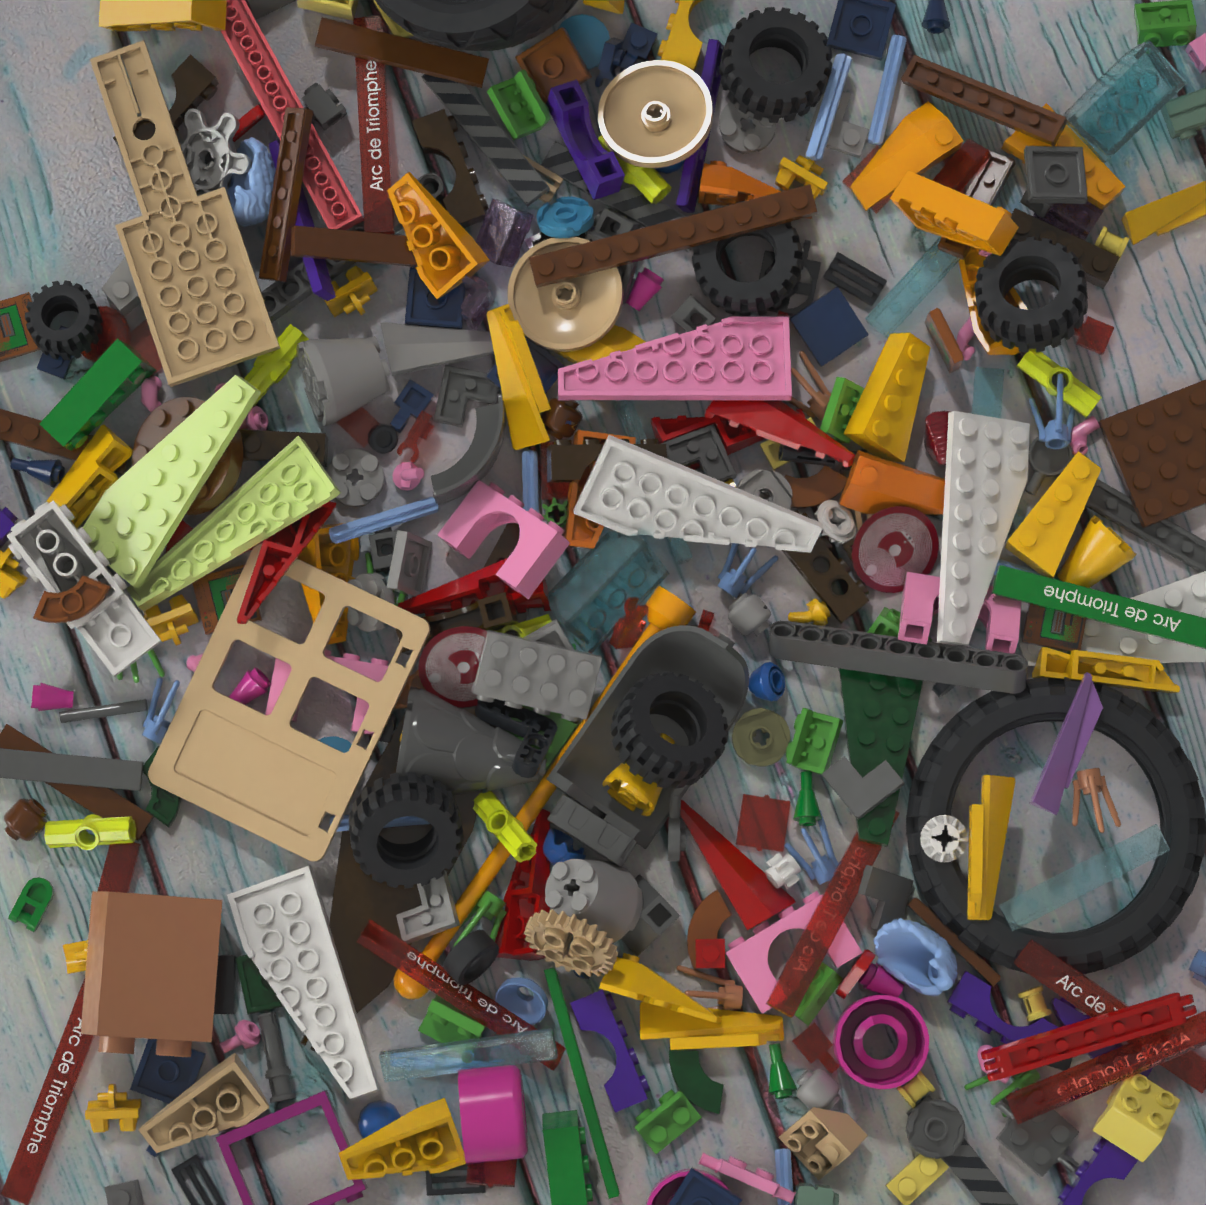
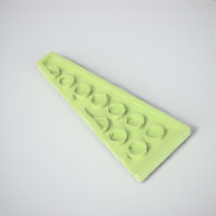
[126,436,341,611]

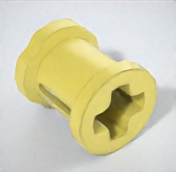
[1094,226,1130,261]
[1018,985,1052,1022]
[896,1071,936,1108]

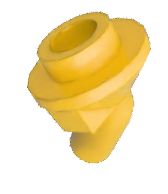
[788,598,831,626]

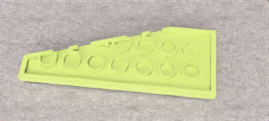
[83,375,261,588]

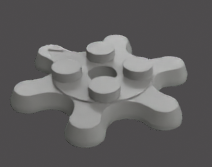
[180,108,252,200]

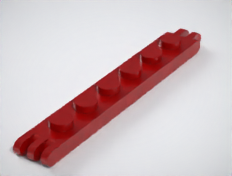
[980,993,1197,1081]

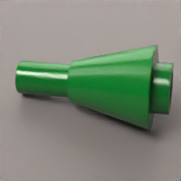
[793,771,822,826]
[769,1043,797,1099]

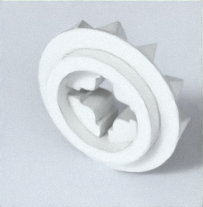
[814,500,856,544]
[920,815,968,862]

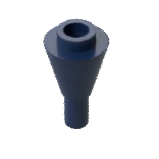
[922,0,950,34]
[10,458,65,488]

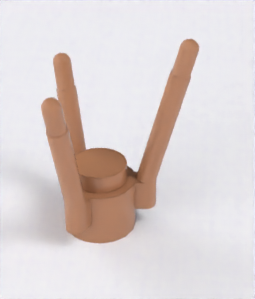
[786,351,831,421]
[1072,768,1121,833]
[677,965,743,1011]

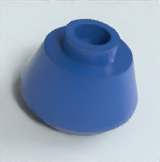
[748,662,785,701]

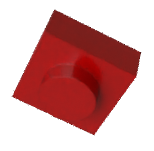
[695,939,725,968]

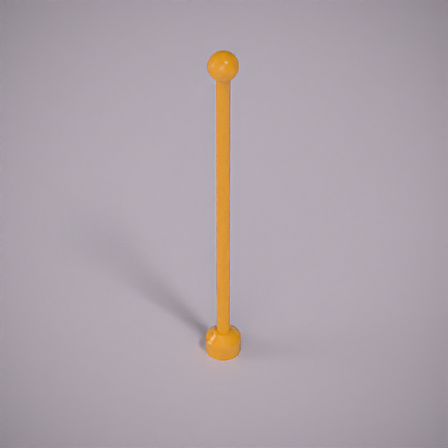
[394,586,696,1000]

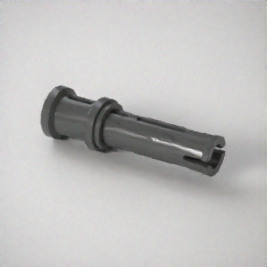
[257,1012,296,1103]

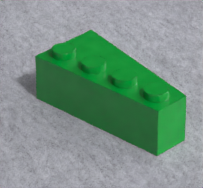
[39,338,156,451]
[542,1110,593,1205]

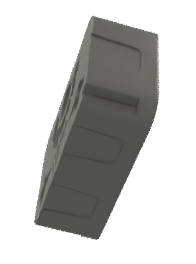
[547,795,637,867]

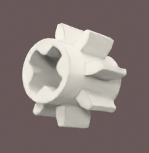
[765,853,801,890]

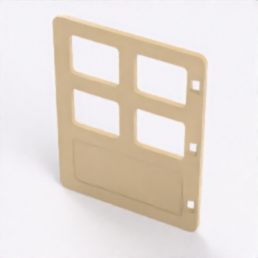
[148,543,430,861]

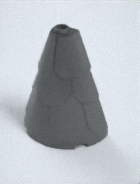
[396,686,547,796]

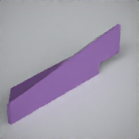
[1029,672,1103,815]

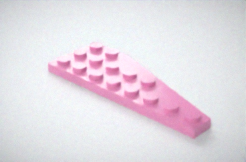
[558,316,792,400]

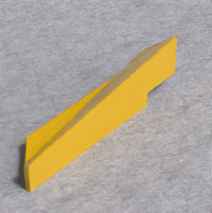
[1121,181,1206,245]
[487,304,551,450]
[46,424,133,528]
[1032,647,1180,693]
[967,775,1016,920]
[640,1001,784,1050]

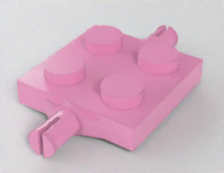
[698,1153,796,1204]

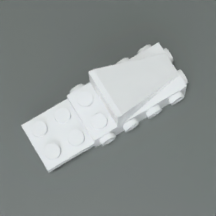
[7,500,162,677]

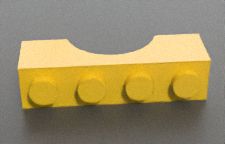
[657,0,703,72]

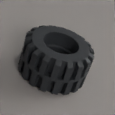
[25,280,103,361]

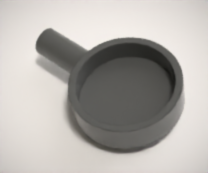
[1025,436,1072,496]
[668,795,686,862]

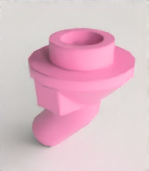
[239,406,268,431]
[392,462,424,491]
[219,1020,261,1054]

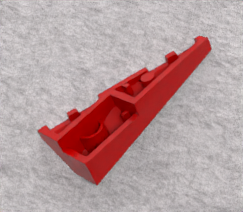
[704,400,855,467]
[651,409,805,470]
[237,501,336,624]
[398,558,553,616]
[680,800,796,931]
[495,809,550,961]

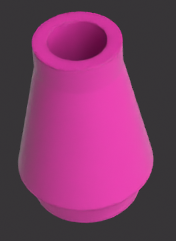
[626,267,664,312]
[228,667,271,705]
[31,683,74,711]
[858,963,904,997]

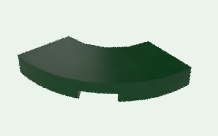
[143,746,181,828]
[669,1047,724,1114]

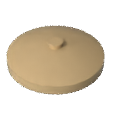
[598,60,713,168]
[507,237,624,352]

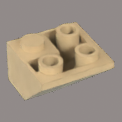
[778,1107,868,1181]

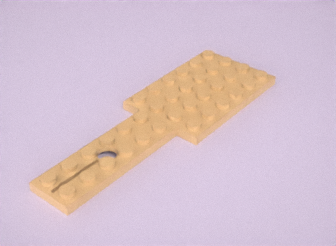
[90,40,280,387]

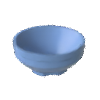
[495,977,548,1025]

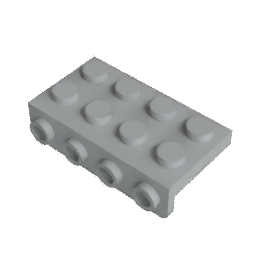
[471,630,602,722]

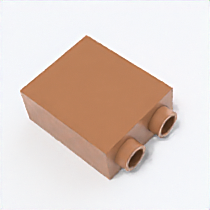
[81,891,222,1057]

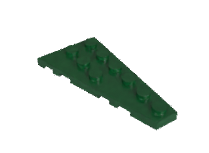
[838,668,923,847]

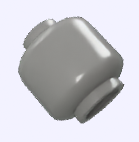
[728,593,771,637]
[796,1069,840,1110]

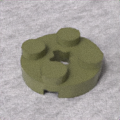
[732,708,790,767]

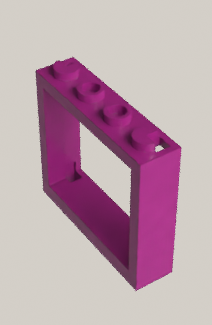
[216,1090,368,1205]

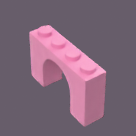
[437,480,570,599]
[898,572,1021,654]
[265,650,389,736]
[725,891,863,1014]

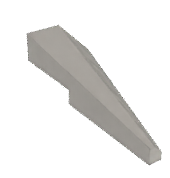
[380,322,494,376]

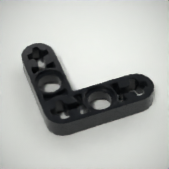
[475,699,558,778]

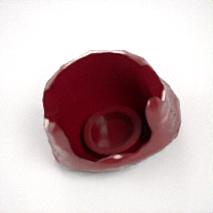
[924,410,950,465]

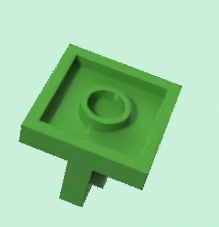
[418,978,497,1058]

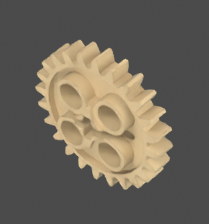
[524,909,618,977]

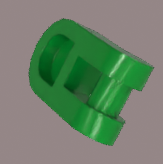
[8,877,54,932]

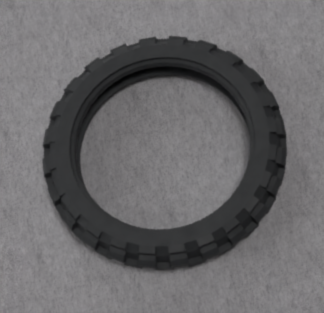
[906,677,1206,976]

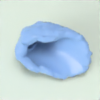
[227,137,276,227]
[873,918,958,996]

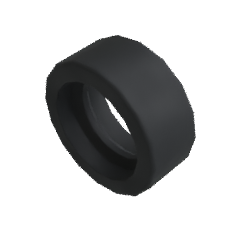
[443,930,500,985]

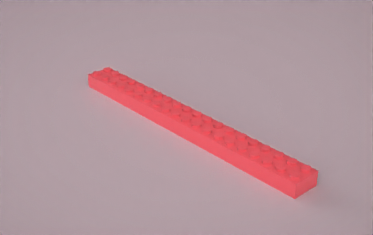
[221,0,364,230]

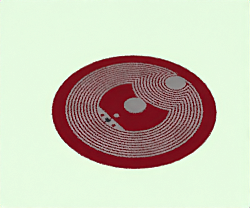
[852,506,939,593]
[418,626,487,707]

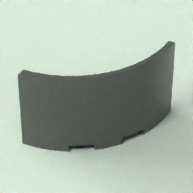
[431,394,506,505]

